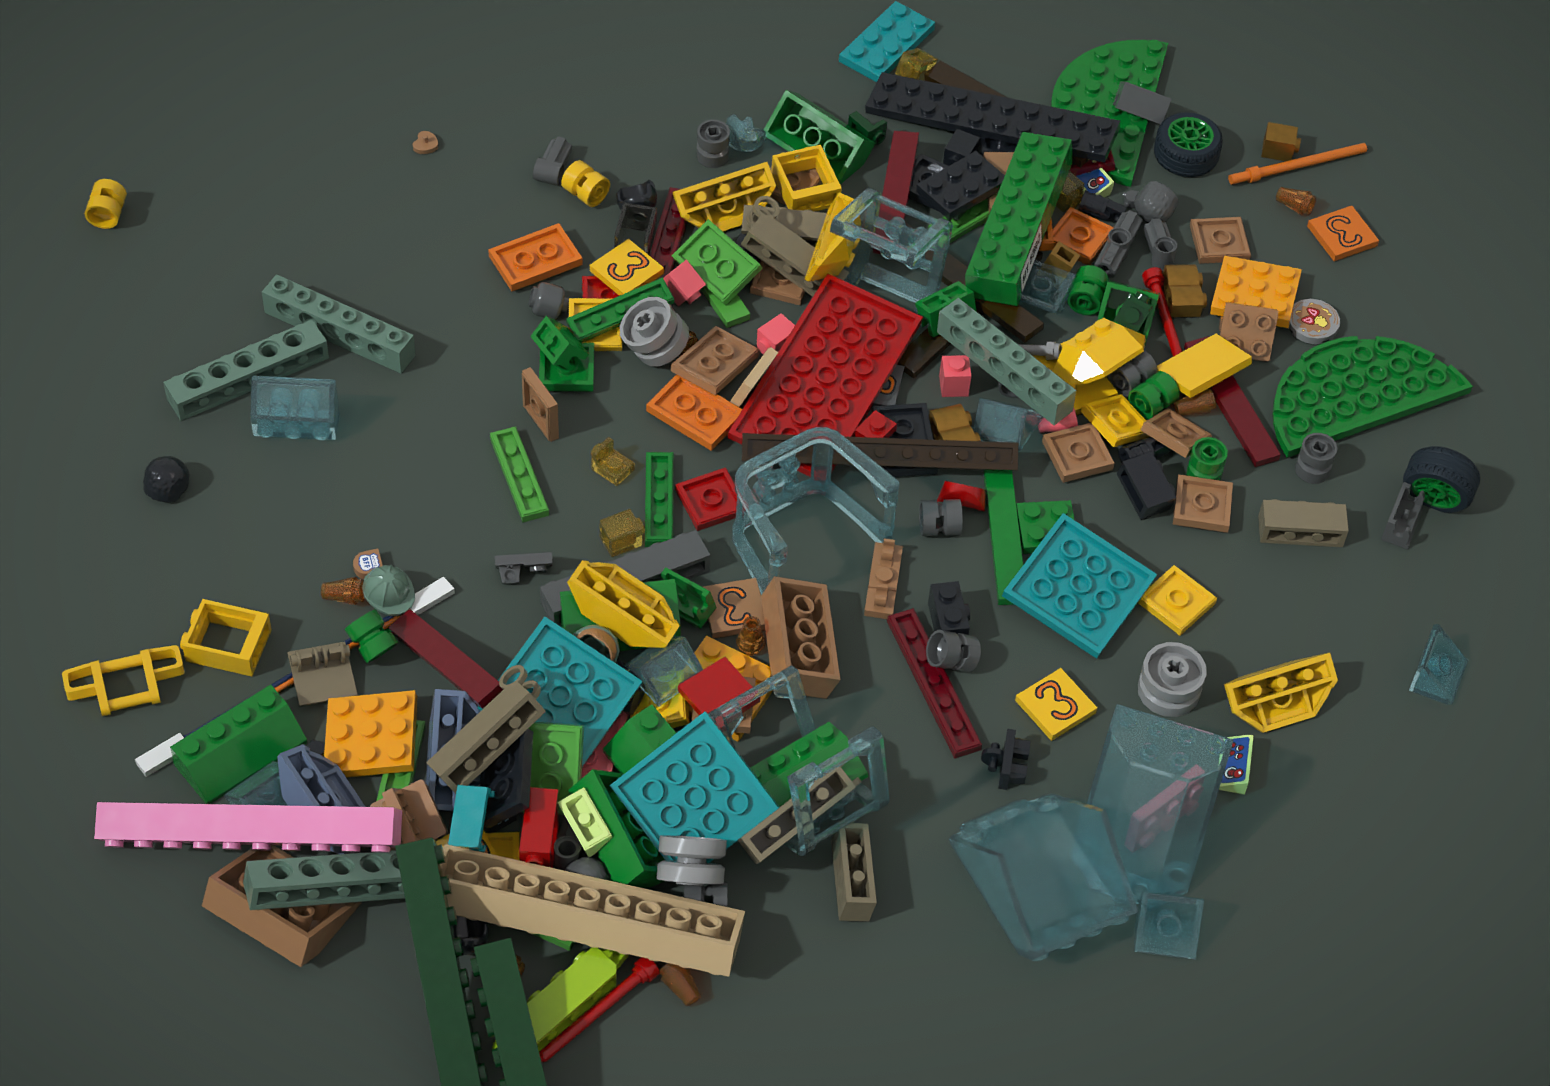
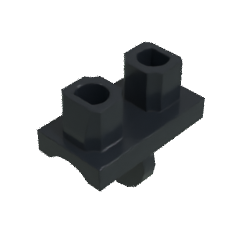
[981,729,1031,790]

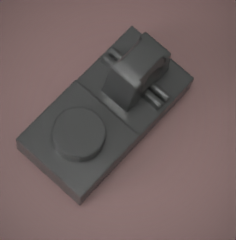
[495,552,553,584]

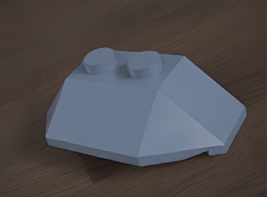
[426,689,481,811]
[277,744,365,854]

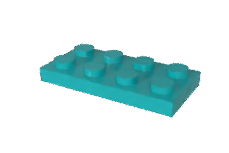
[839,1,935,82]

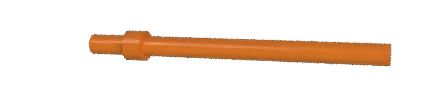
[1228,143,1367,185]

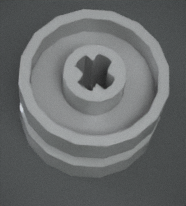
[620,297,689,366]
[1138,642,1207,717]
[657,835,727,886]

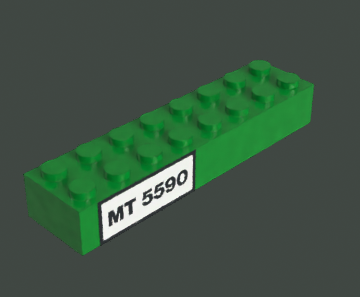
[965,132,1072,306]

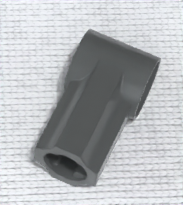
[533,136,572,186]
[1144,218,1177,271]
[554,816,583,870]

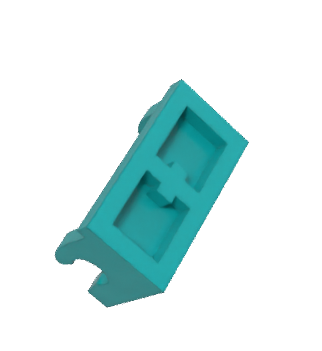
[448,785,495,852]

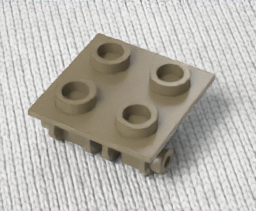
[287,642,358,707]

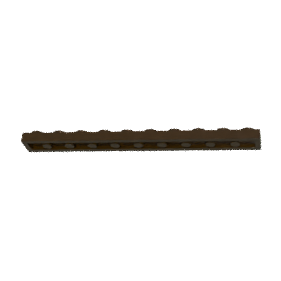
[741,433,1019,471]

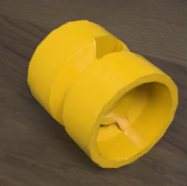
[561,160,610,207]
[84,179,127,229]

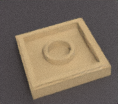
[730,347,779,407]

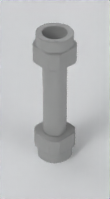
[1018,341,1062,360]

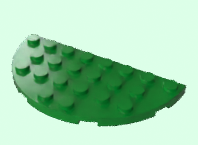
[1051,40,1168,187]
[1272,336,1473,458]

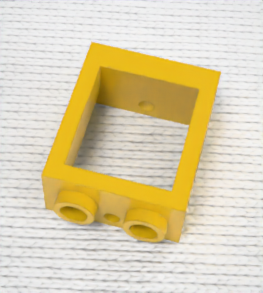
[771,145,842,212]
[180,599,272,677]

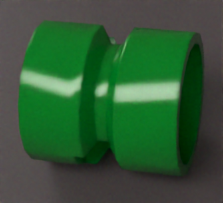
[1067,265,1109,315]
[1128,371,1180,420]
[1186,437,1228,481]
[344,609,398,663]

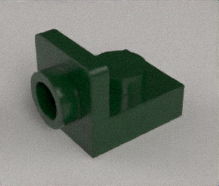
[848,111,887,145]
[1114,291,1153,332]

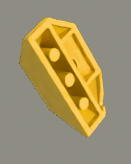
[673,161,776,232]
[804,192,861,282]
[1052,318,1146,388]
[567,560,680,648]
[1224,653,1338,733]

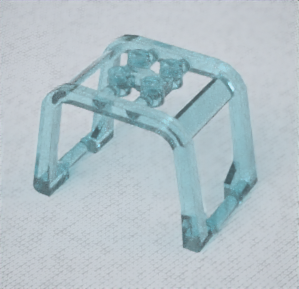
[830,188,953,314]
[732,427,900,595]
[708,665,890,856]

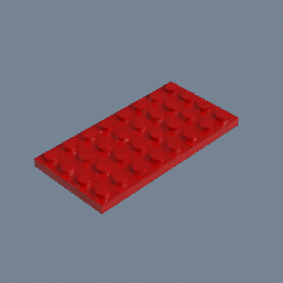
[728,274,923,484]

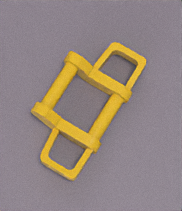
[62,645,185,716]

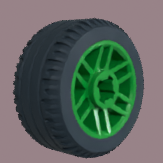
[1154,112,1223,177]
[1403,446,1480,513]

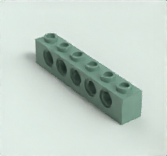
[262,274,416,374]
[937,298,1077,425]
[163,320,329,421]
[243,850,405,910]

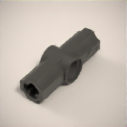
[1094,210,1143,278]

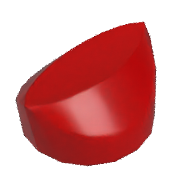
[937,481,986,512]

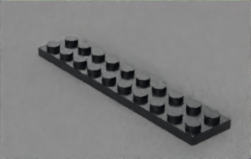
[865,72,1120,163]

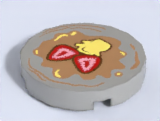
[1288,299,1340,345]

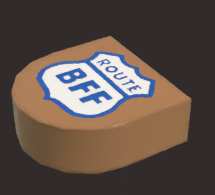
[353,548,383,579]

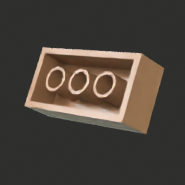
[761,576,841,699]

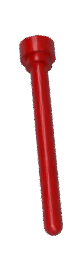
[1142,267,1183,357]
[539,957,660,1062]

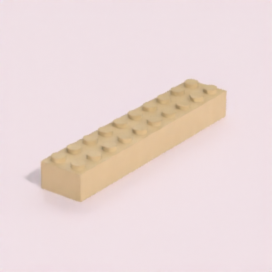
[441,844,745,977]

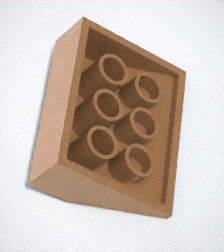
[202,845,362,967]

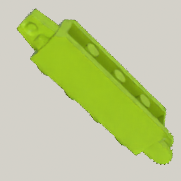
[492,947,629,1059]

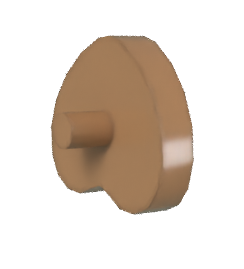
[413,131,438,154]

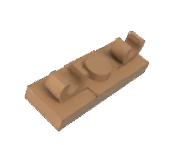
[864,538,903,619]

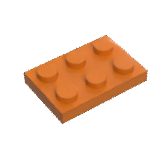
[488,223,583,292]
[646,374,742,451]

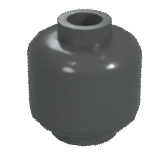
[528,282,569,320]

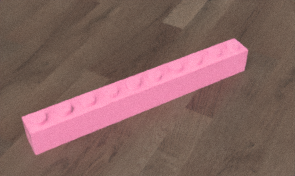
[94,802,402,853]

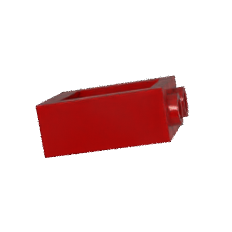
[519,787,559,868]

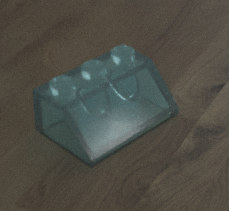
[251,376,340,440]

